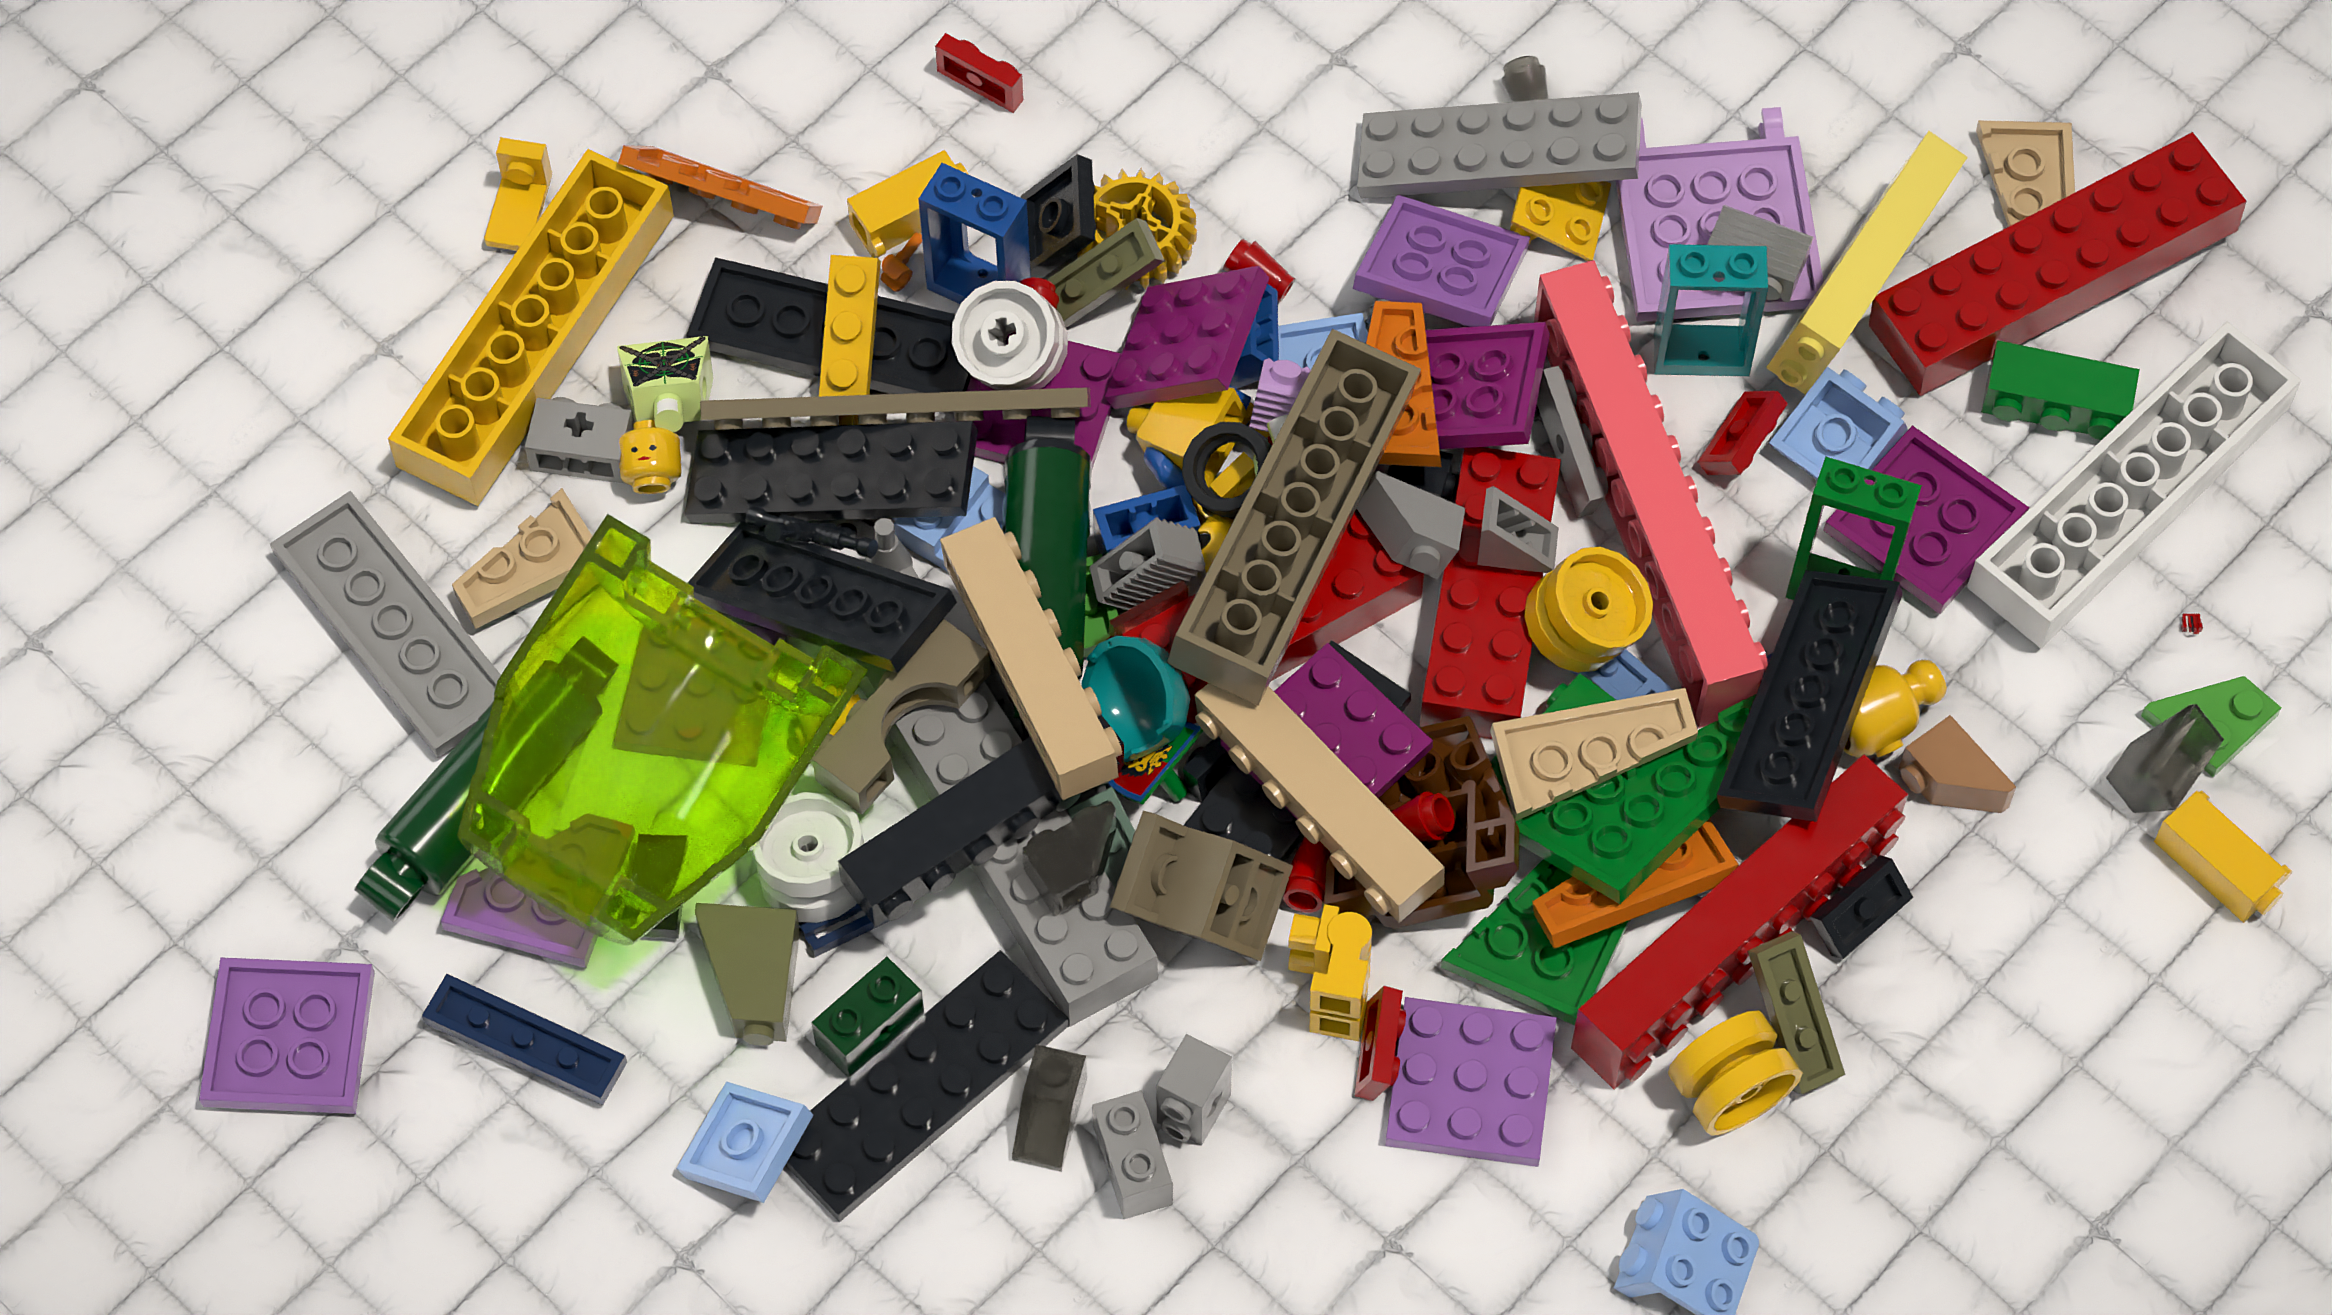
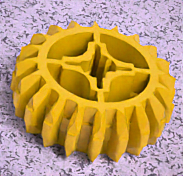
[1077,168,1197,290]

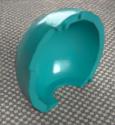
[1081,636,1190,762]

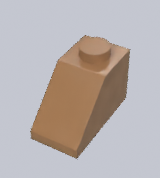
[1898,715,2016,813]

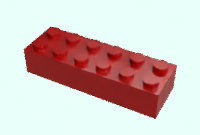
[1419,447,1561,739]
[1122,509,1424,724]

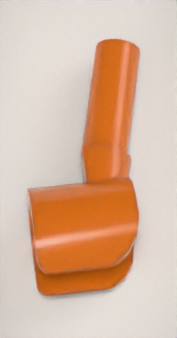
[880,232,922,292]

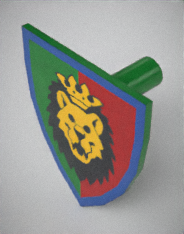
[1108,721,1203,805]

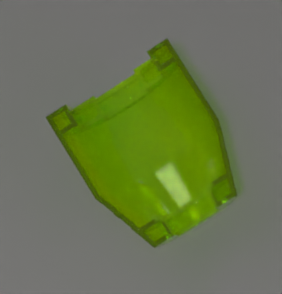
[457,513,868,946]

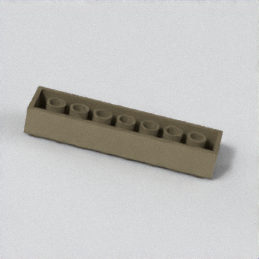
[1167,329,1421,706]

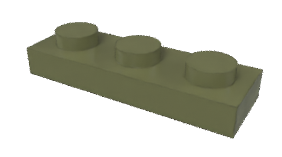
[1047,218,1165,328]
[1748,931,1846,1095]

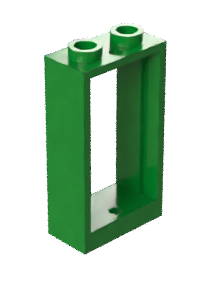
[1785,456,1922,600]

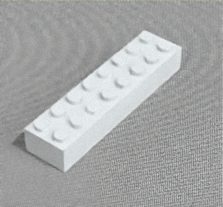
[1967,321,2301,649]

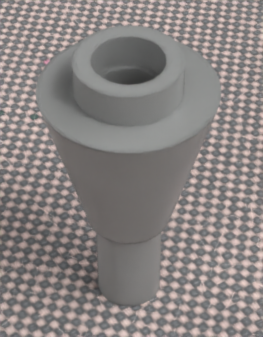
[865,518,913,572]

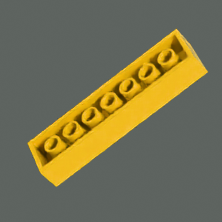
[388,149,674,506]

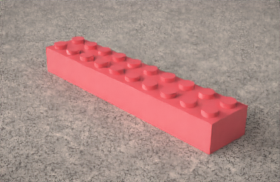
[1534,260,1768,728]

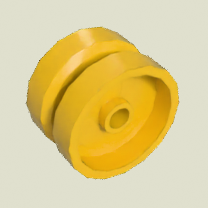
[1524,547,1653,673]
[1668,1010,1803,1136]

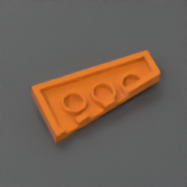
[618,145,823,230]
[1366,301,1442,467]
[1532,818,1739,948]

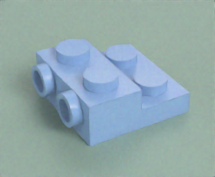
[1769,367,1908,480]
[892,466,1005,572]

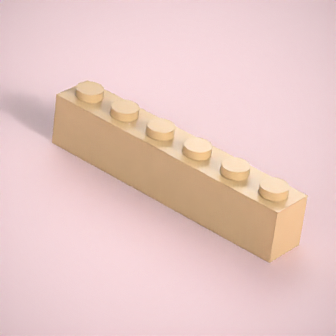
[940,517,1122,800]
[1195,683,1444,923]

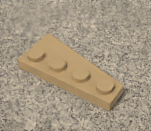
[1976,120,2075,227]
[1490,688,1698,821]

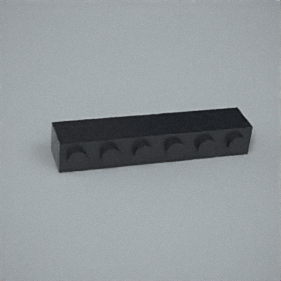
[838,715,1124,927]

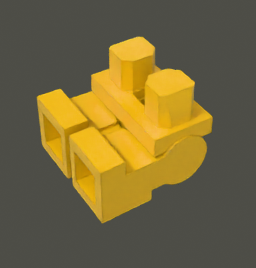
[1288,904,1372,1041]

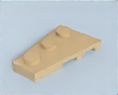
[452,488,607,629]

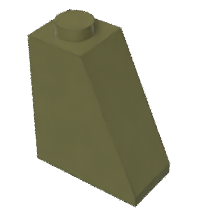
[695,903,800,1046]

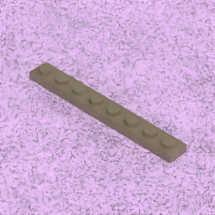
[700,387,1091,429]

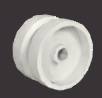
[952,281,1068,391]
[751,792,864,923]

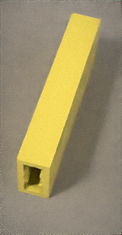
[1766,131,1968,395]

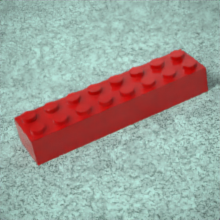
[1869,132,2247,396]
[1571,754,1908,1090]

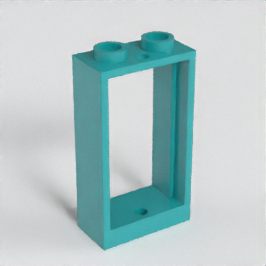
[1654,244,1768,377]

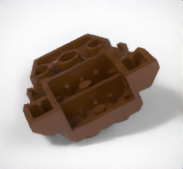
[1324,716,1519,929]

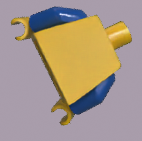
[1127,385,1270,526]

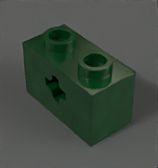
[811,956,925,1078]

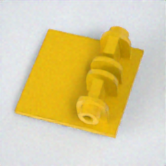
[1510,181,1611,261]

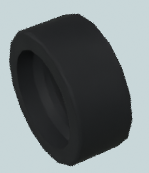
[1182,422,1272,518]

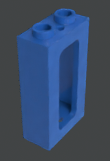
[918,163,1031,304]

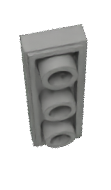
[1537,366,1608,518]

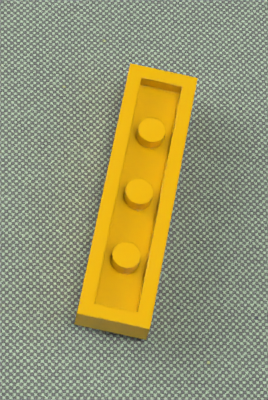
[819,255,881,426]

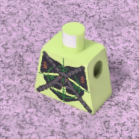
[617,336,714,433]

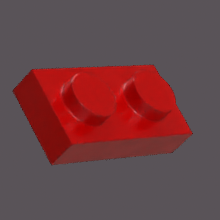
[935,33,1024,113]
[1697,391,1788,475]
[1354,986,1406,1101]

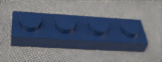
[422,973,627,1105]

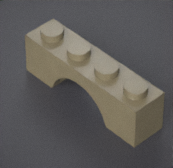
[812,619,991,815]

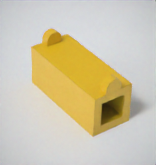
[847,150,968,258]
[2154,791,2293,923]

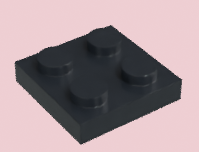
[1021,154,1096,278]

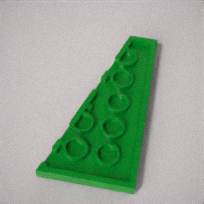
[1516,694,1756,904]
[1440,859,1631,1026]

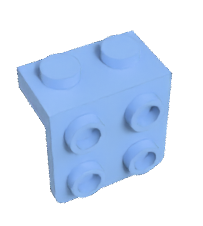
[1614,1189,1759,1315]

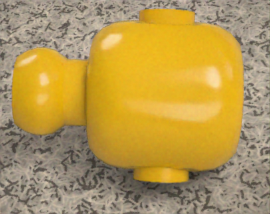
[1844,660,1947,758]

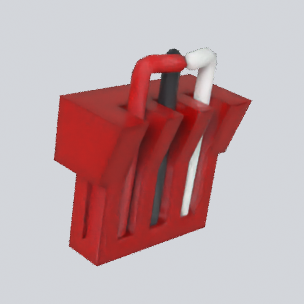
[2181,614,2203,634]

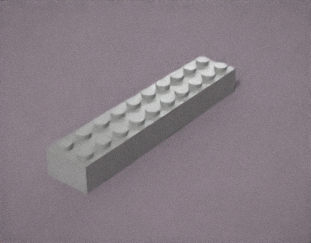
[840,566,1158,1027]

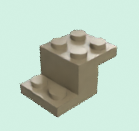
[1110,810,1293,961]

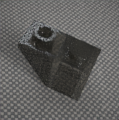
[1022,801,1116,917]

